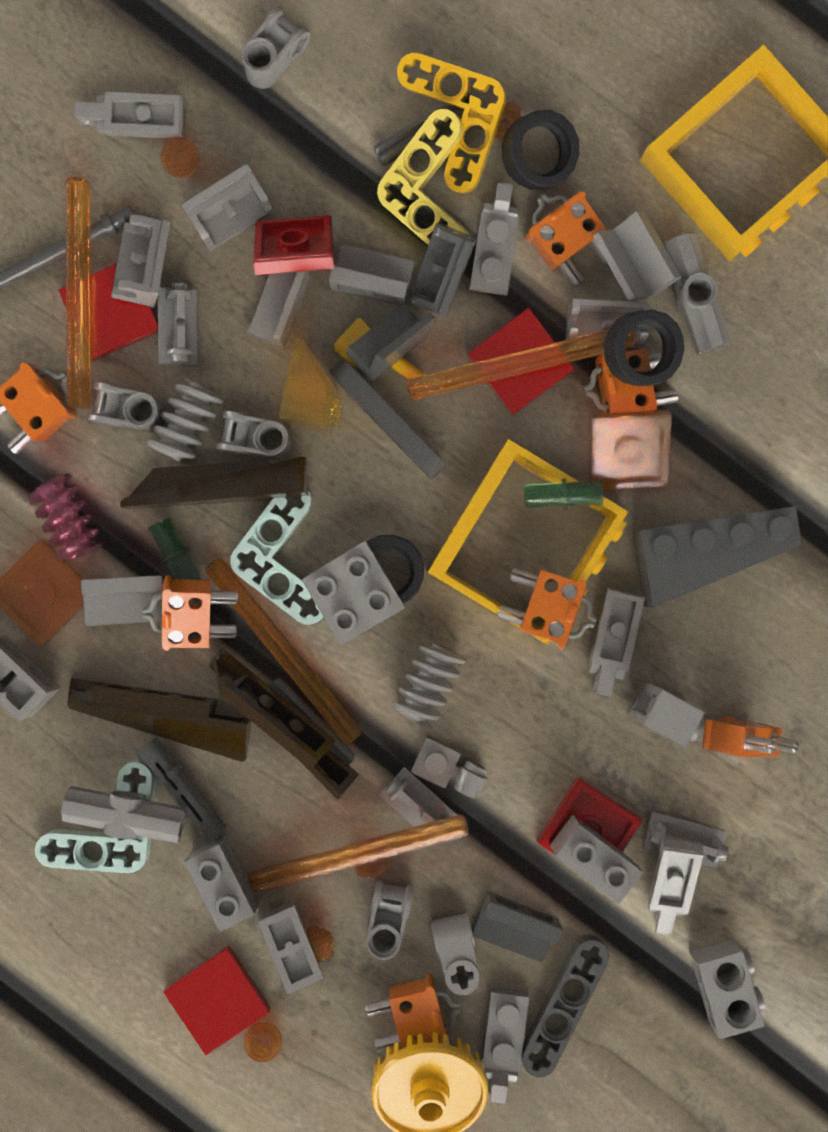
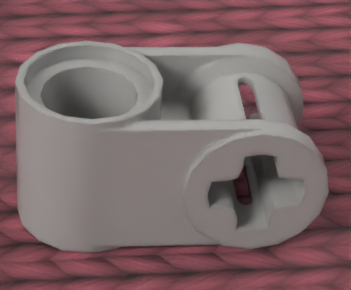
[241,7,311,89]
[87,382,167,432]
[216,411,293,459]
[367,878,414,960]
[430,912,480,995]

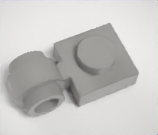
[411,736,488,798]

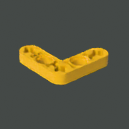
[397,53,507,194]

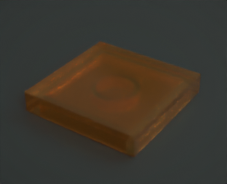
[589,410,672,491]
[0,539,85,647]

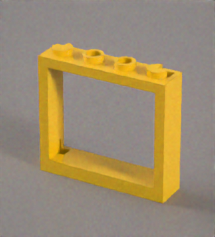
[640,44,828,262]
[427,439,628,645]

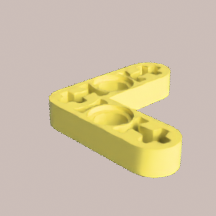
[377,109,471,245]

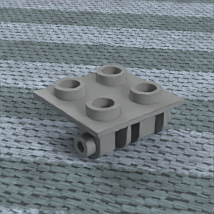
[301,540,406,646]

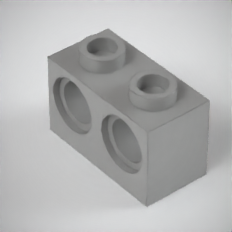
[0,635,60,721]
[628,682,705,748]
[550,815,643,904]
[184,834,260,932]
[689,939,766,1039]

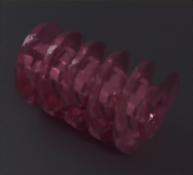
[28,473,105,561]

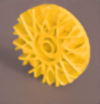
[371,1032,488,1132]

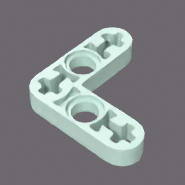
[230,490,323,625]
[35,759,156,873]

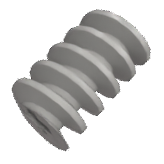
[147,377,224,464]
[392,642,467,728]

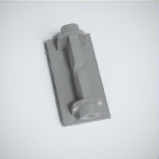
[158,283,197,366]
[379,766,461,846]
[642,811,729,868]

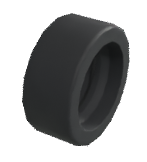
[502,110,580,190]
[604,309,685,386]
[367,535,424,603]

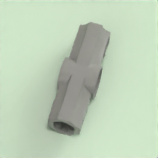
[663,233,731,355]
[61,786,186,843]

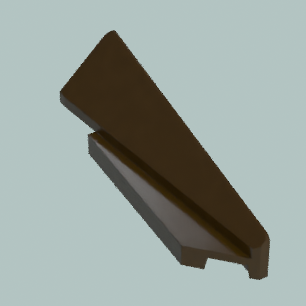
[120,457,309,509]
[209,647,359,800]
[67,678,252,762]

